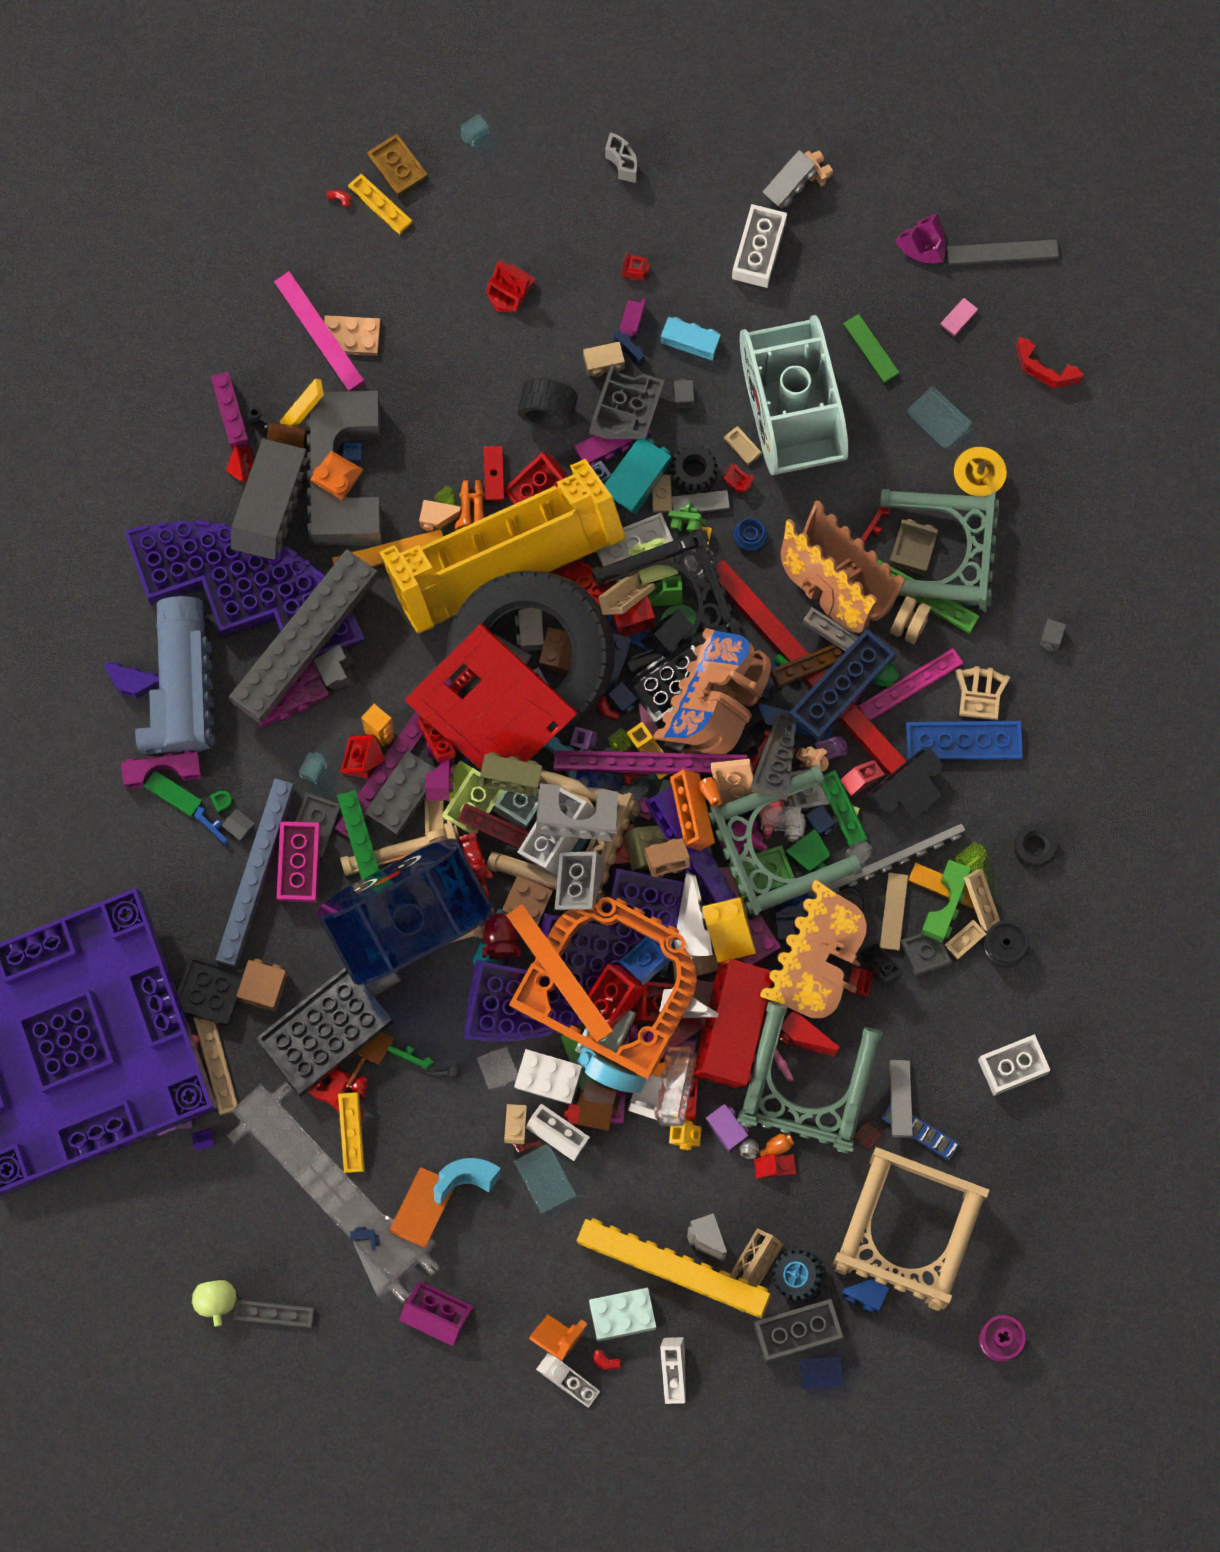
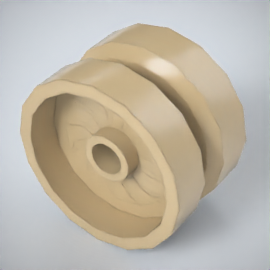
[890,596,932,644]

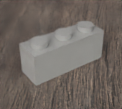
[763,150,818,209]

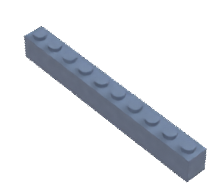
[216,779,295,968]

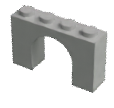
[536,783,618,841]

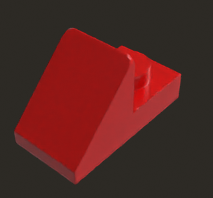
[754,1154,796,1179]

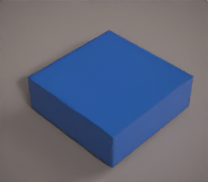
[342,442,362,463]

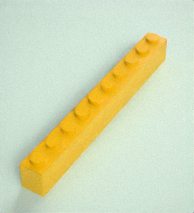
[577,1218,771,1319]

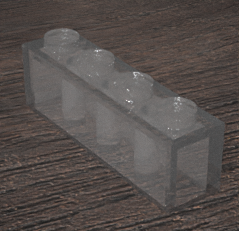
[654,1047,697,1126]

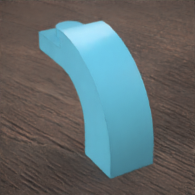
[577,1046,647,1093]
[433,1158,501,1205]

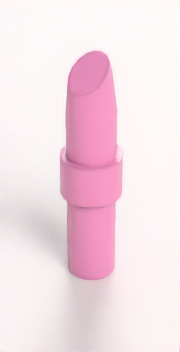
[773,1047,794,1081]

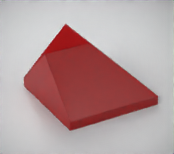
[340,735,385,779]

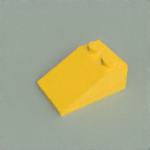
[702,897,756,963]

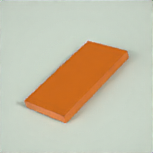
[389,1167,454,1248]

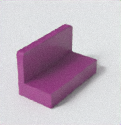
[619,298,646,340]

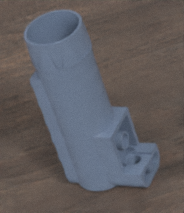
[135,596,215,755]

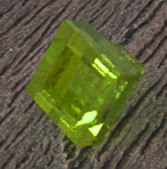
[434,485,456,506]
[607,727,634,752]

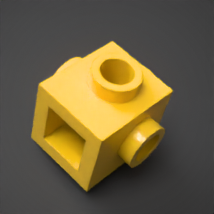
[669,1121,701,1150]

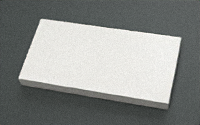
[596,513,673,566]

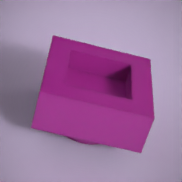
[638,795,653,823]

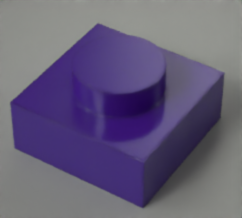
[192,1129,214,1151]

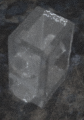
[760,806,801,832]

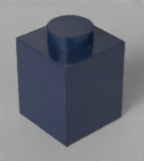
[608,682,637,716]
[805,805,835,837]

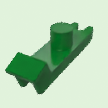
[387,1046,434,1070]

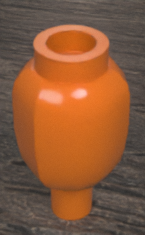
[759,1134,794,1157]

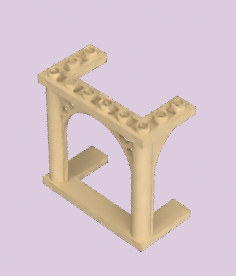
[831,1147,989,1311]

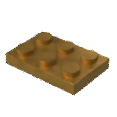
[367,134,428,197]

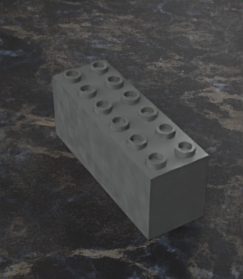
[231,439,308,560]

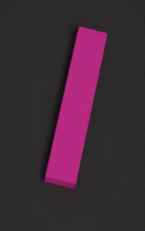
[858,648,964,721]

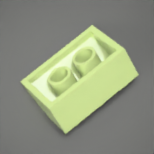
[442,768,503,835]

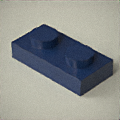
[614,330,645,367]

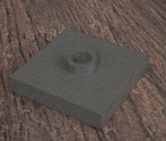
[900,933,952,977]

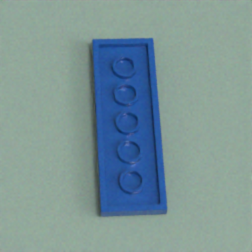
[906,721,1023,761]

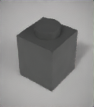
[674,378,694,409]
[1039,619,1066,651]

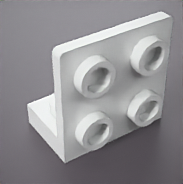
[628,1075,677,1123]

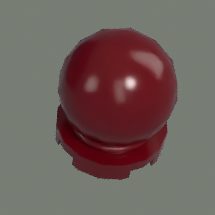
[482,913,521,960]

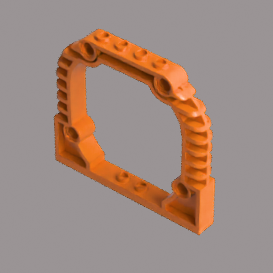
[509,897,697,1080]

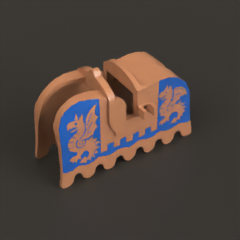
[654,628,771,754]

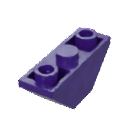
[104,662,159,699]

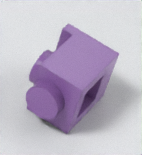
[570,726,597,751]

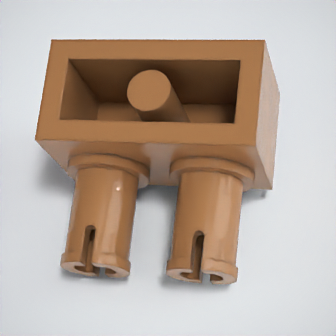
[645,838,690,878]

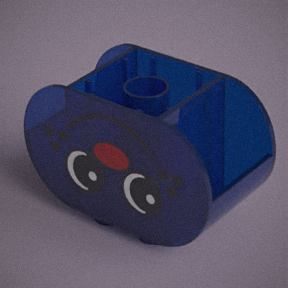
[316,838,493,985]

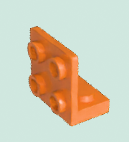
[529,1315,588,1361]

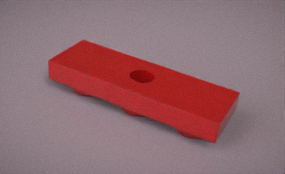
[484,446,504,502]
[417,717,456,762]

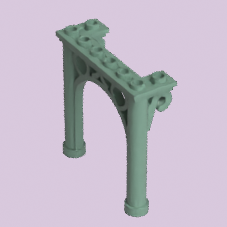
[881,489,999,612]
[708,765,862,919]
[737,1002,883,1153]

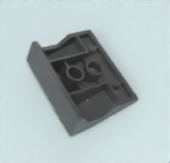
[589,364,665,439]

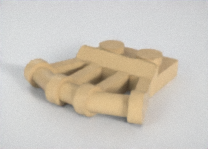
[956,666,1010,721]

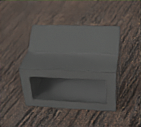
[222,809,255,841]

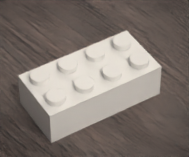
[732,204,787,288]
[517,788,596,876]

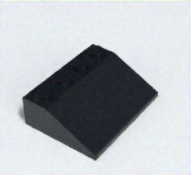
[626,638,698,729]

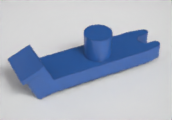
[194,806,229,845]

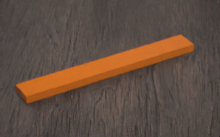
[506,904,614,1043]

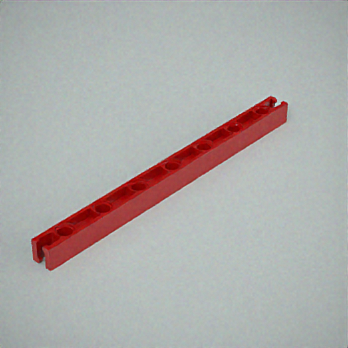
[714,560,906,776]

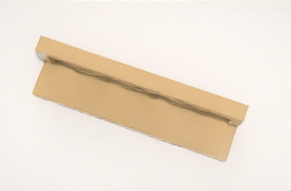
[599,572,655,615]
[730,1228,784,1312]

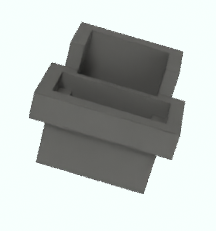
[313,645,358,691]

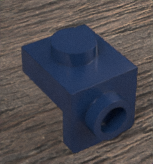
[350,1227,380,1252]

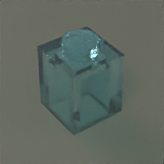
[460,114,490,147]
[299,752,327,785]

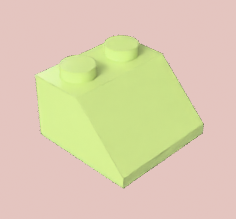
[628,538,678,585]

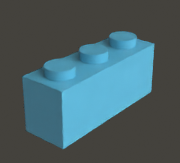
[661,317,721,361]

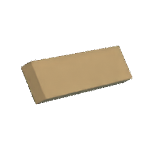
[880,873,908,951]

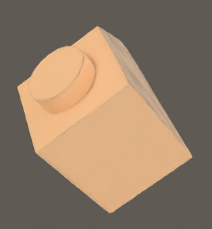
[419,500,461,531]

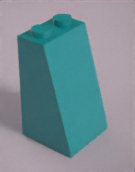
[604,436,673,516]

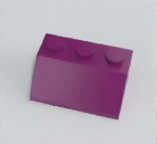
[399,1281,473,1346]

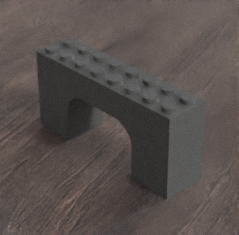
[307,391,382,547]

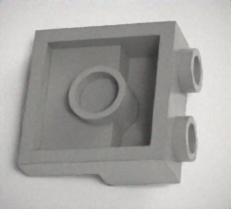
[784,769,829,813]

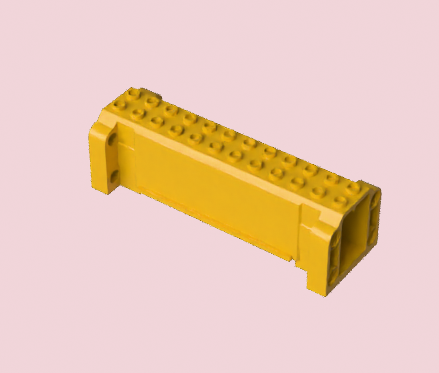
[379,459,626,634]

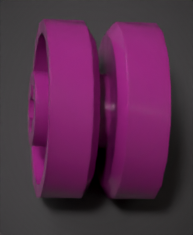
[979,1315,1026,1362]

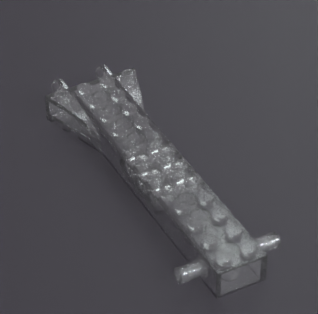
[227,1082,440,1303]

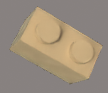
[583,342,625,377]

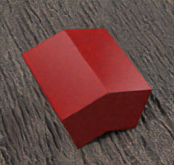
[846,967,873,997]

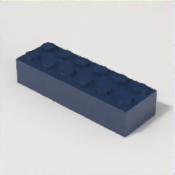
[790,629,896,742]

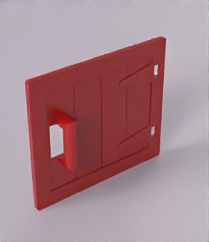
[405,624,577,770]

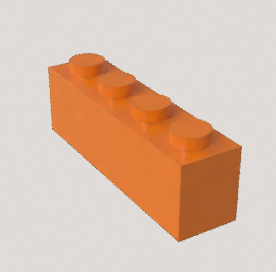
[670,769,715,851]

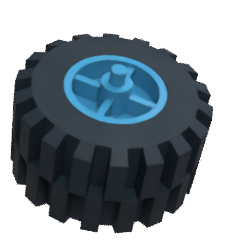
[772,1250,827,1302]

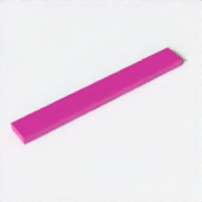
[274,271,365,391]

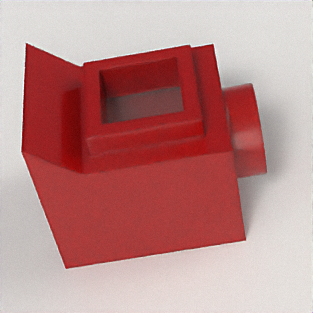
[622,252,650,281]

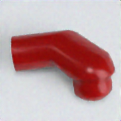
[327,190,352,206]
[596,696,620,721]
[593,1350,621,1370]

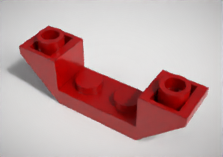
[1016,337,1084,389]

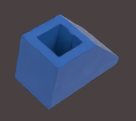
[842,1280,889,1313]

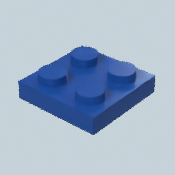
[619,936,671,985]

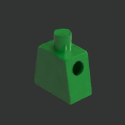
[785,829,830,874]

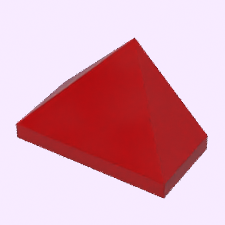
[226,445,254,482]

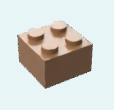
[502,875,553,927]

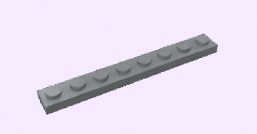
[825,824,965,893]

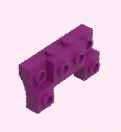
[257,661,330,729]

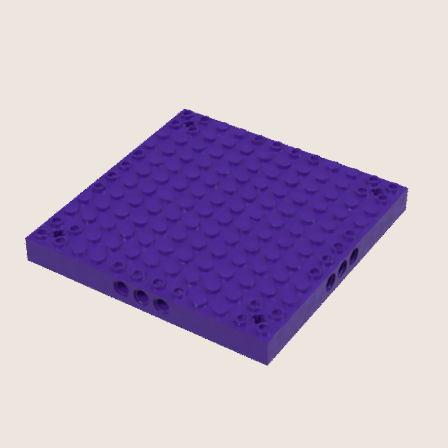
[0,888,218,1197]

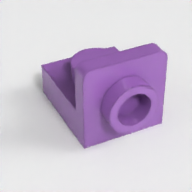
[815,737,847,760]

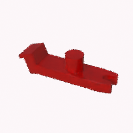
[861,507,889,544]

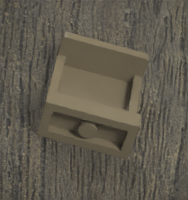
[889,519,938,577]

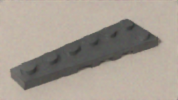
[750,712,796,801]

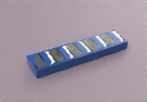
[881,1104,959,1161]

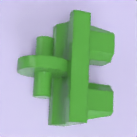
[668,502,707,533]

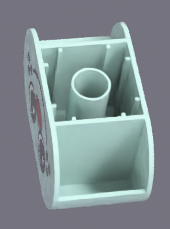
[740,315,848,475]

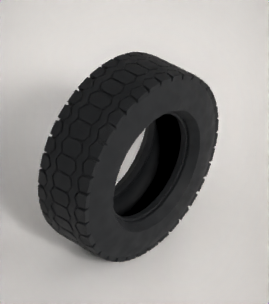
[446,571,615,731]

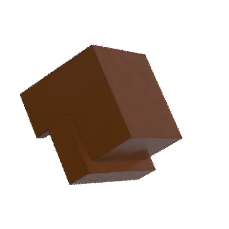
[577,1081,620,1131]

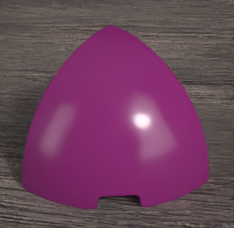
[895,213,945,264]

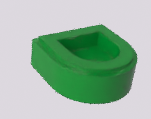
[210,790,232,814]

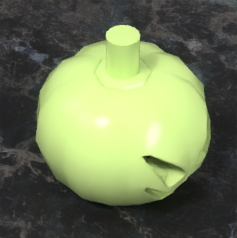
[192,1280,237,1327]

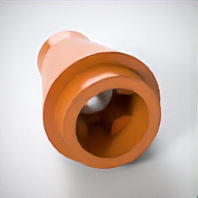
[699,777,722,807]

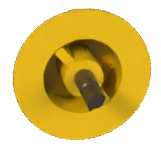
[954,447,1007,497]

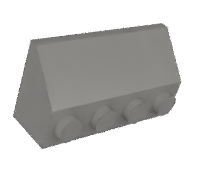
[687,1213,727,1263]

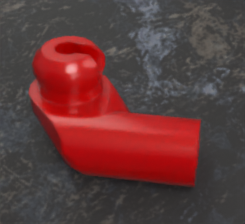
[622,773,648,785]

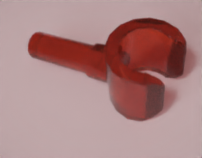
[513,1140,542,1153]

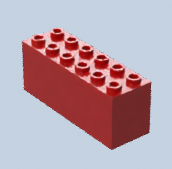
[692,958,774,1089]

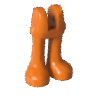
[455,480,485,531]

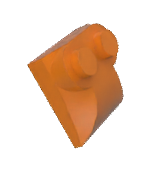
[310,451,363,501]

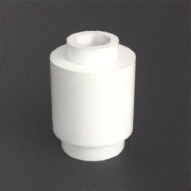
[784,813,806,842]

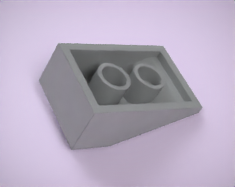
[555,852,604,910]

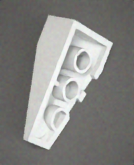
[674,873,713,956]

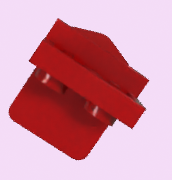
[485,260,535,312]

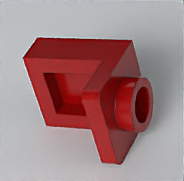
[721,464,755,493]

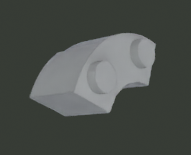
[605,132,637,183]

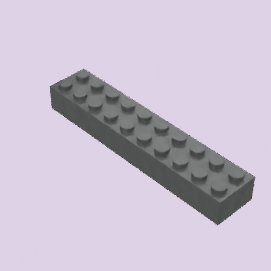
[229,549,378,725]

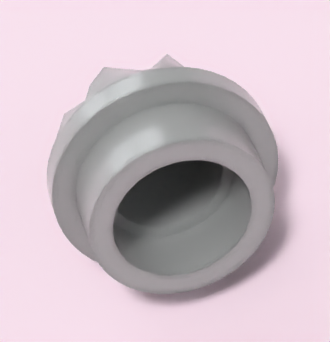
[739,1139,759,1159]

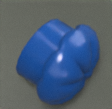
[733,518,767,551]

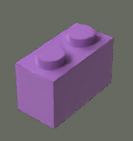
[705,1104,749,1152]

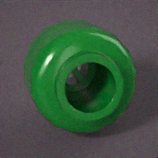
[873,663,899,688]

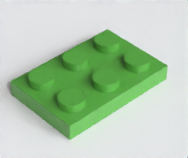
[728,845,794,899]

